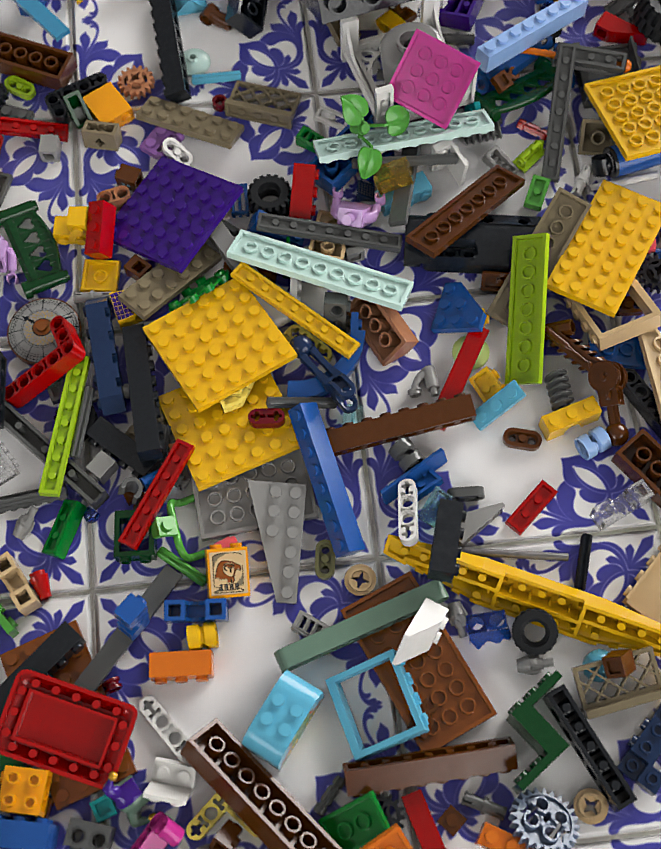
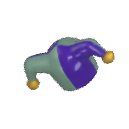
[102,772,156,827]

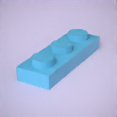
[473,380,527,431]

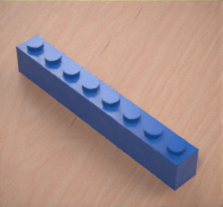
[288,402,366,558]

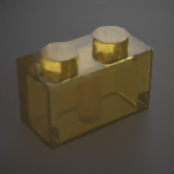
[373,156,414,195]

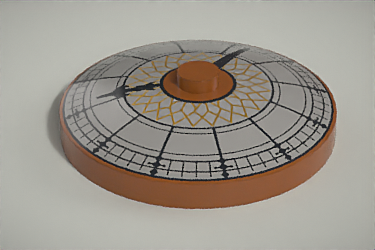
[7,298,82,366]

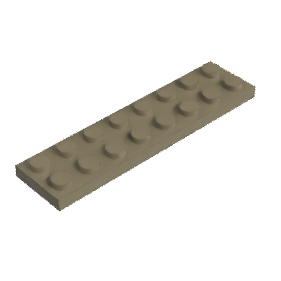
[486,187,592,327]

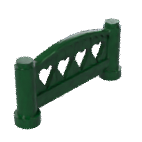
[474,56,556,122]
[0,200,71,300]

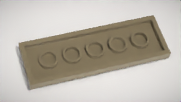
[136,96,245,149]
[118,243,222,321]

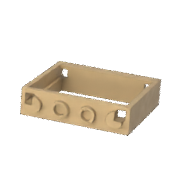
[564,278,661,351]

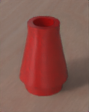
[29,569,52,601]

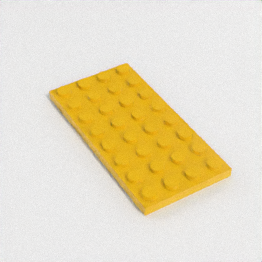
[547,180,661,318]

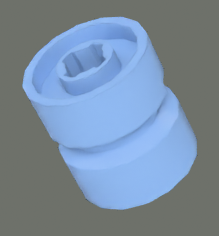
[574,426,612,460]

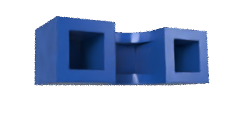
[113,593,150,641]
[164,598,228,623]

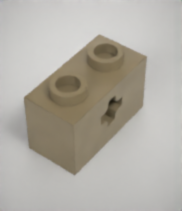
[81,120,123,151]

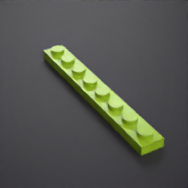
[38,356,91,497]

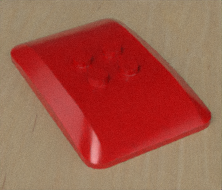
[0,669,138,789]

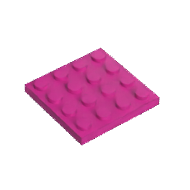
[389,28,481,130]

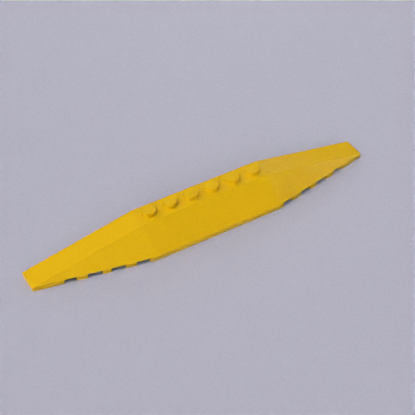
[383,534,661,657]

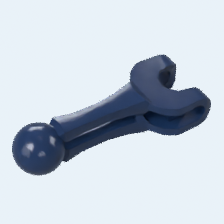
[290,335,358,414]

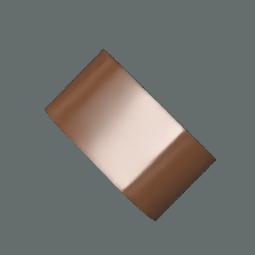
[96,186,131,211]

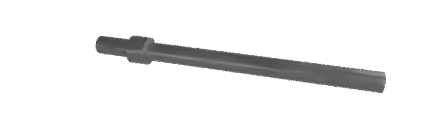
[461,546,569,561]

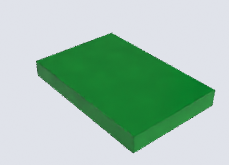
[318,791,390,849]

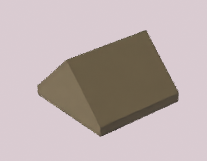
[578,119,615,155]

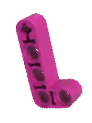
[130,811,185,849]

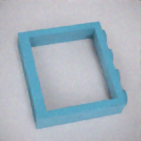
[325,649,430,761]

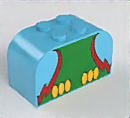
[242,670,324,771]

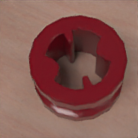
[212,94,227,112]
[102,676,123,694]

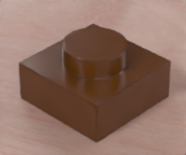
[436,805,467,837]

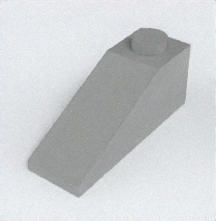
[459,503,505,547]

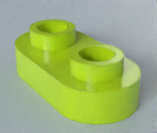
[4,75,36,100]

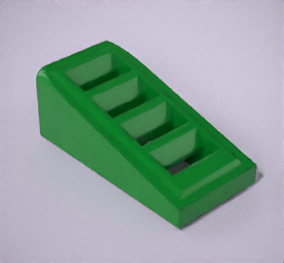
[296,125,325,154]

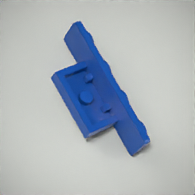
[380,448,447,505]

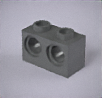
[324,292,351,333]
[63,817,116,849]

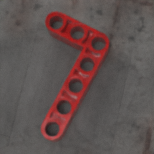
[5,315,86,408]

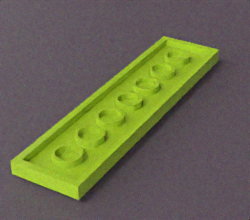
[505,233,550,385]

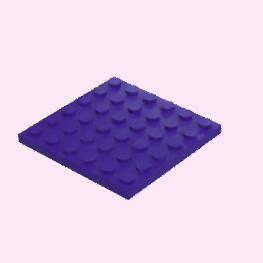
[113,156,244,274]

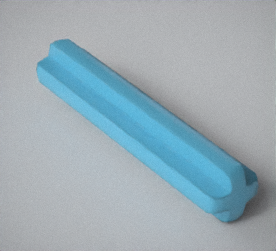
[191,70,241,85]

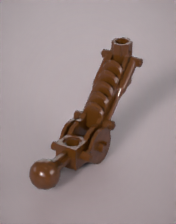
[544,319,629,447]

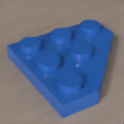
[431,282,487,333]

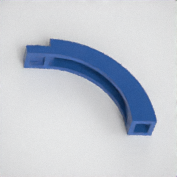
[287,312,366,397]

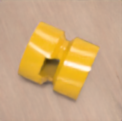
[186,621,219,650]

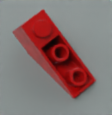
[593,11,648,46]

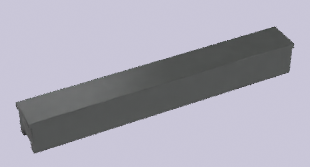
[4,401,109,511]

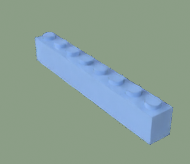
[475,0,589,73]

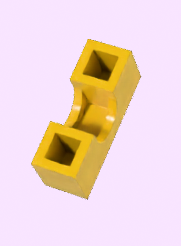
[538,396,602,441]

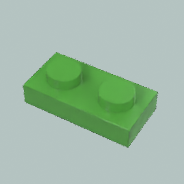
[523,175,551,211]
[0,604,19,638]

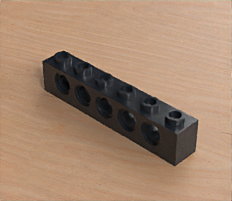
[542,684,638,813]

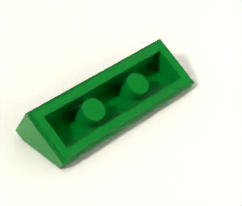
[41,499,87,560]

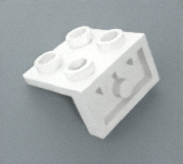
[428,140,469,186]
[290,277,328,317]
[143,757,197,807]

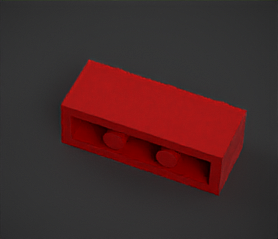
[289,163,320,219]
[84,200,116,260]

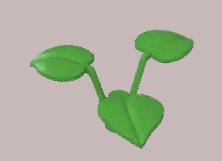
[340,94,410,180]

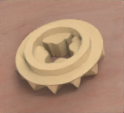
[344,564,376,596]
[573,788,608,825]

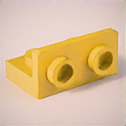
[468,366,506,403]

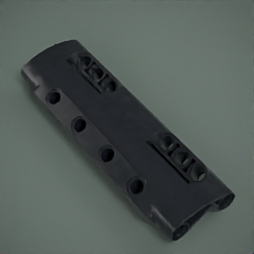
[404,212,542,274]

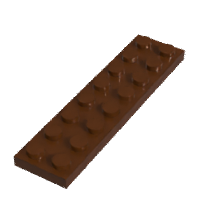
[405,165,525,258]

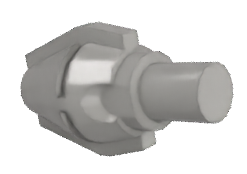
[13,506,38,540]
[448,601,469,638]
[516,654,554,675]

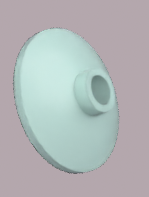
[184,49,211,77]

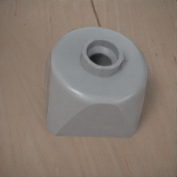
[379,22,441,85]

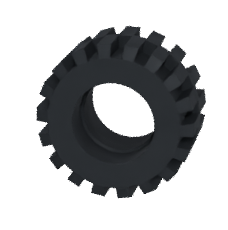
[247,174,291,216]

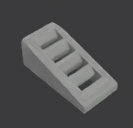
[481,144,520,174]
[291,610,330,637]

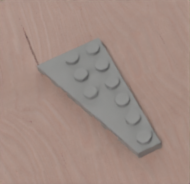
[248,480,307,605]

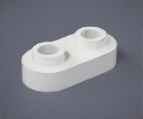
[161,137,193,166]

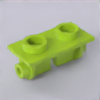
[512,139,545,173]

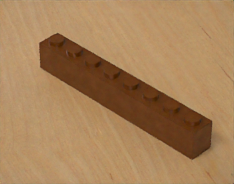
[326,393,477,457]
[342,736,518,798]

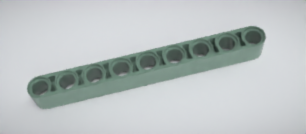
[274,580,449,673]

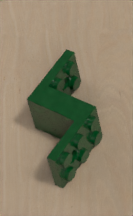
[506,670,570,794]

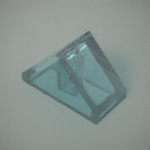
[418,486,453,528]

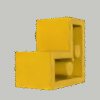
[53,206,88,245]

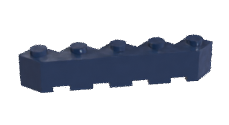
[83,296,127,416]

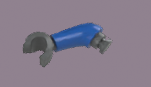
[118,469,190,505]

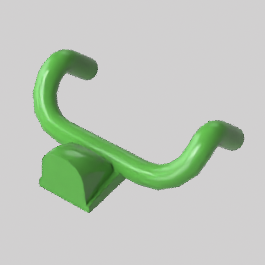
[151,494,208,562]

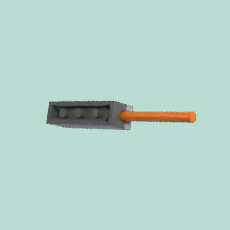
[521,42,632,76]

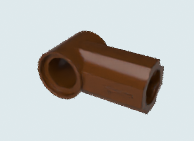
[199,3,232,31]

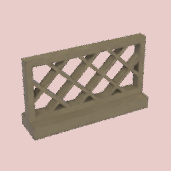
[225,80,302,129]
[571,646,661,720]

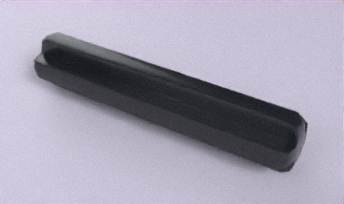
[574,533,593,591]

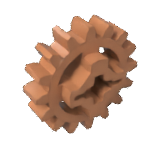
[117,65,155,100]

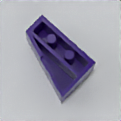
[439,0,485,32]

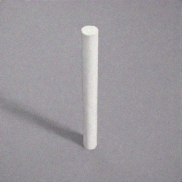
[588,171,658,192]

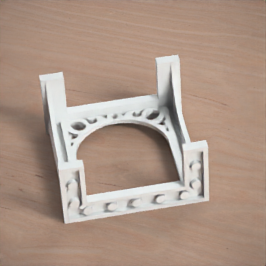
[340,0,478,129]

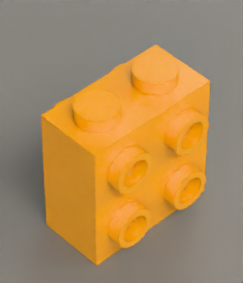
[0,765,53,818]

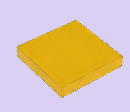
[80,259,122,292]

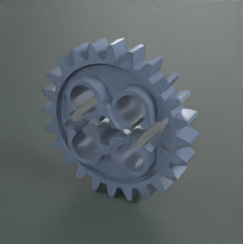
[508,787,580,849]

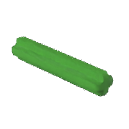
[156,547,207,587]

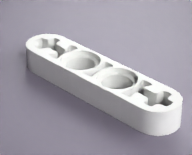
[398,479,419,547]
[139,696,188,763]

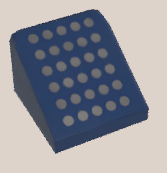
[357,180,375,202]

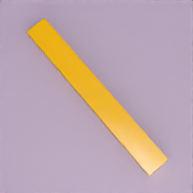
[230,262,360,360]

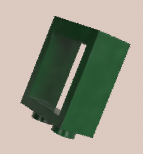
[114,510,157,564]

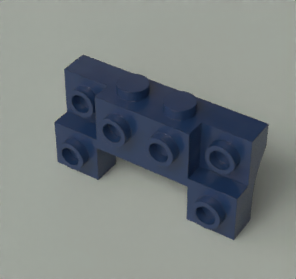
[617,703,661,796]

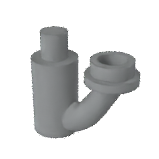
[407,365,440,398]

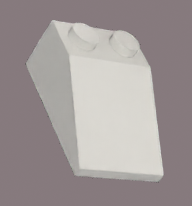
[392,598,449,666]

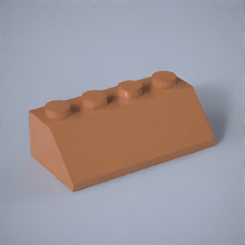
[347,297,419,366]

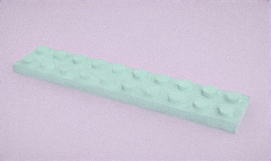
[313,109,494,164]
[227,229,414,312]

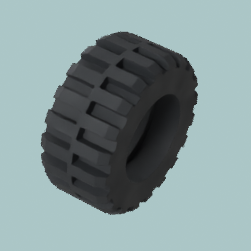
[633,0,661,46]

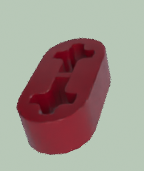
[248,408,286,429]

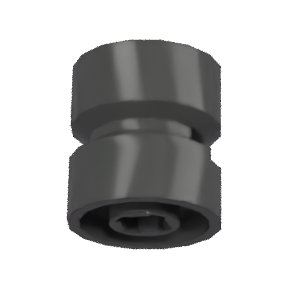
[388,437,425,473]

